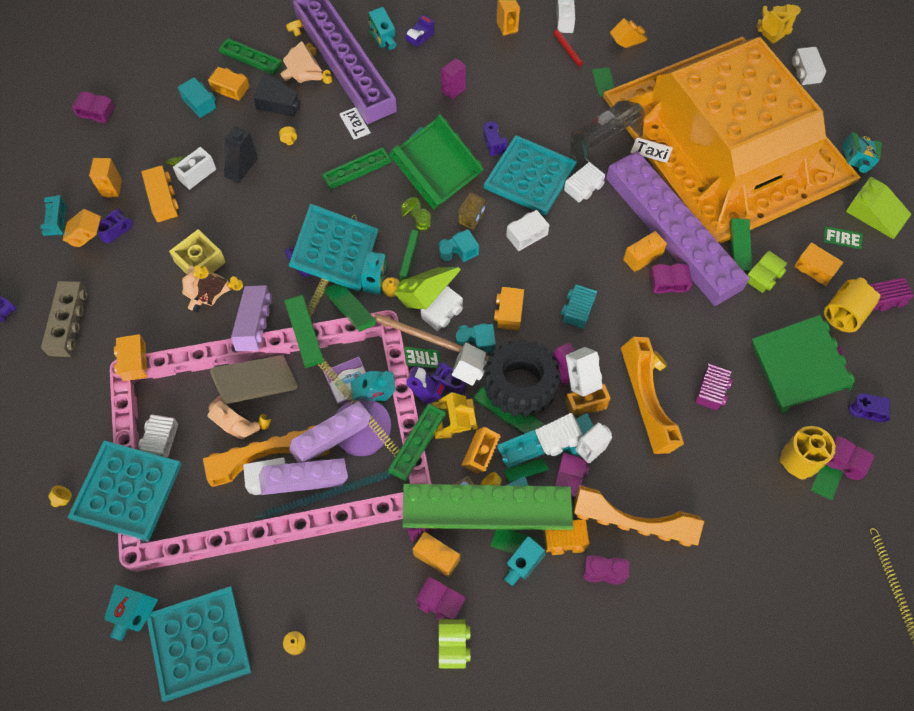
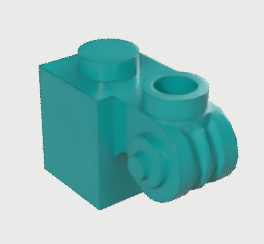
[438,229,479,262]
[456,323,496,354]

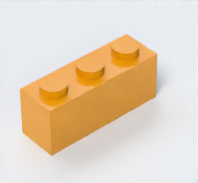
[141,166,179,222]

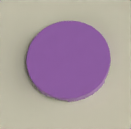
[335,400,392,456]

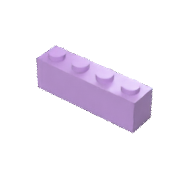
[231,285,272,351]
[289,401,371,463]
[258,458,348,495]

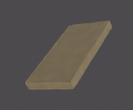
[210,355,298,404]

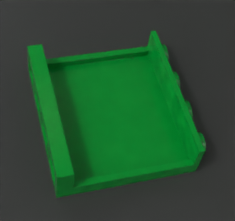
[389,114,484,210]
[752,315,855,413]

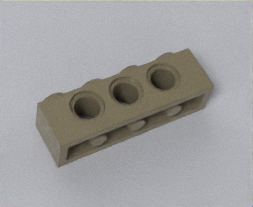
[41,281,88,357]

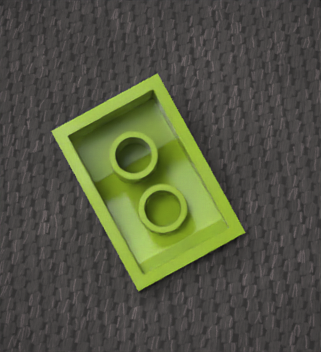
[846,177,911,239]
[394,267,461,309]

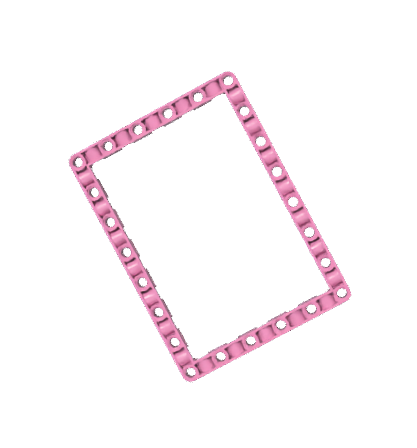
[110,310,431,572]

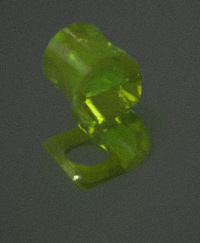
[401,197,431,231]

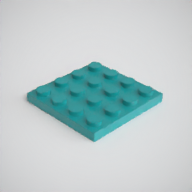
[484,135,577,216]
[289,204,379,292]
[68,441,182,542]
[147,586,252,702]

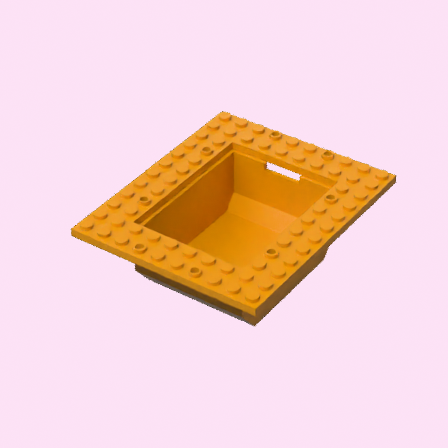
[603,36,861,244]

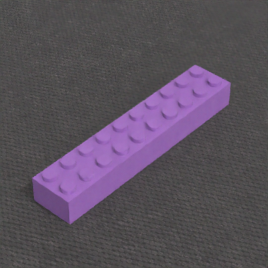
[293,0,397,124]
[606,151,750,306]

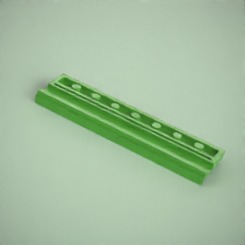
[403,484,574,530]

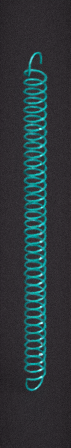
[254,471,394,520]

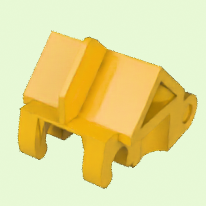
[757,4,801,44]
[431,393,478,439]

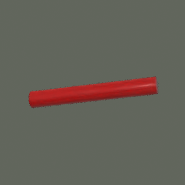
[553,29,583,67]

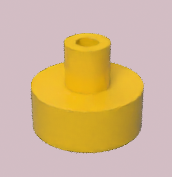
[286,20,303,37]
[279,127,297,145]
[382,277,399,297]
[653,351,667,371]
[481,472,502,485]
[48,485,72,507]
[283,631,306,655]

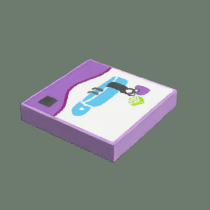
[323,357,366,406]

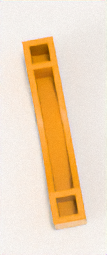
[621,337,684,454]
[203,425,330,487]
[573,485,704,546]

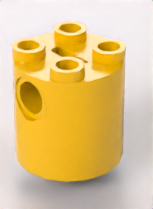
[824,277,881,333]
[780,426,835,480]

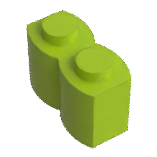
[747,251,787,293]
[439,619,470,668]

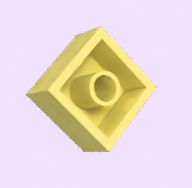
[169,229,226,274]

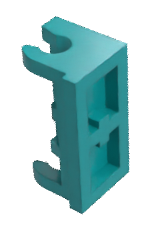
[40,195,67,236]
[497,430,545,469]

